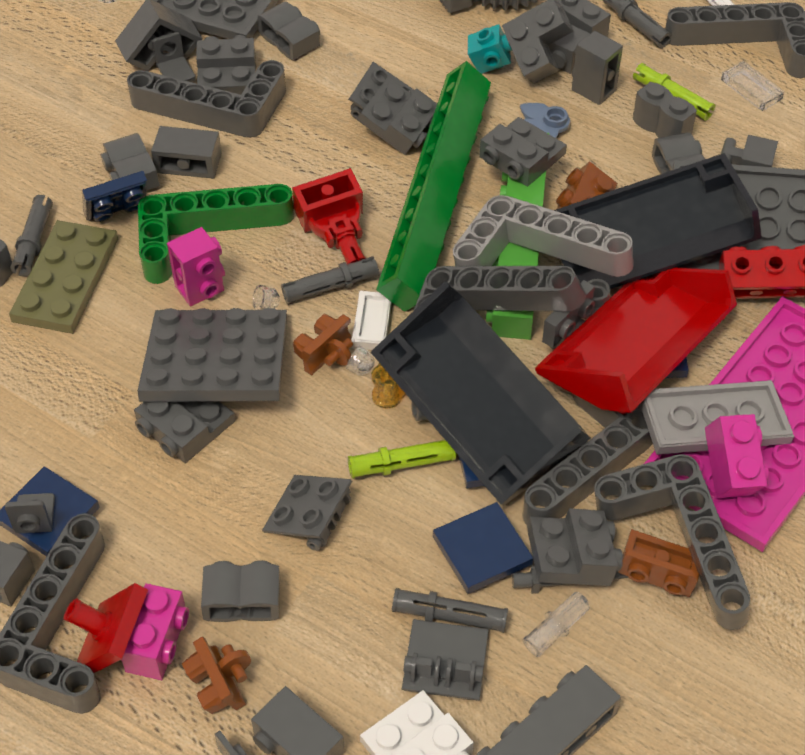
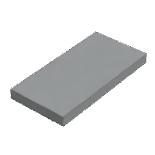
[640,380,794,455]

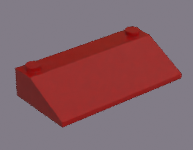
[535,268,737,414]

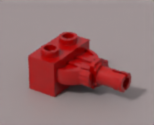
[292,168,366,264]

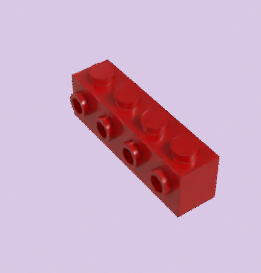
[719,245,805,299]

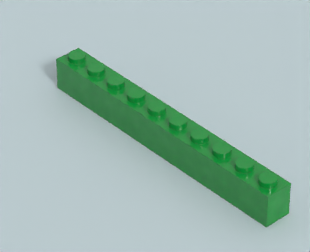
[376,61,491,312]

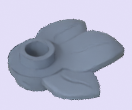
[520,103,570,138]

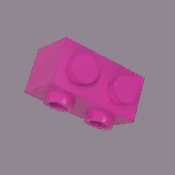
[167,227,225,307]
[705,414,769,498]
[121,583,189,681]

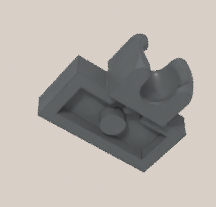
[542,280,595,349]

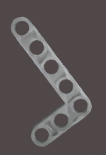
[453,195,634,277]

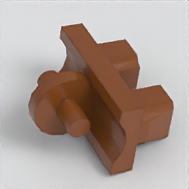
[293,313,353,376]
[182,636,252,714]

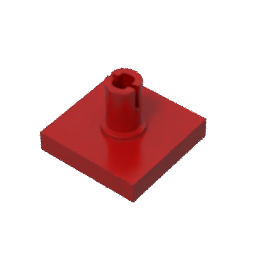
[63,583,148,673]

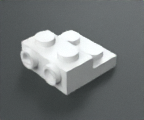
[360,690,474,755]

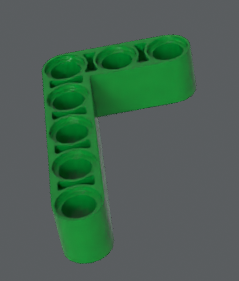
[138,184,294,284]

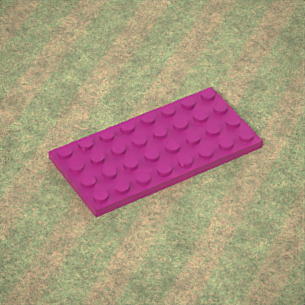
[644,297,805,552]

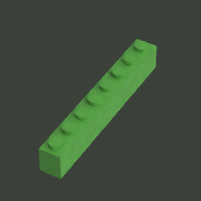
[486,133,549,340]

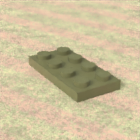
[9,220,118,334]

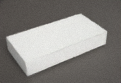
[352,291,392,350]

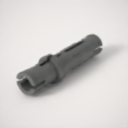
[603,0,672,48]
[10,195,53,276]
[281,256,379,304]
[392,588,508,633]

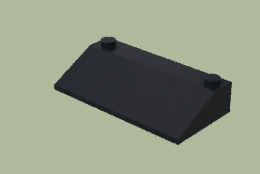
[554,153,762,289]
[370,281,591,506]

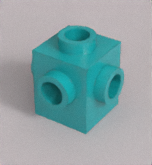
[468,24,512,74]

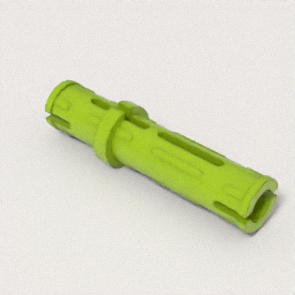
[633,63,716,121]
[348,440,456,479]

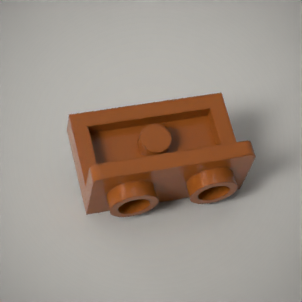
[556,161,618,209]
[617,529,700,597]

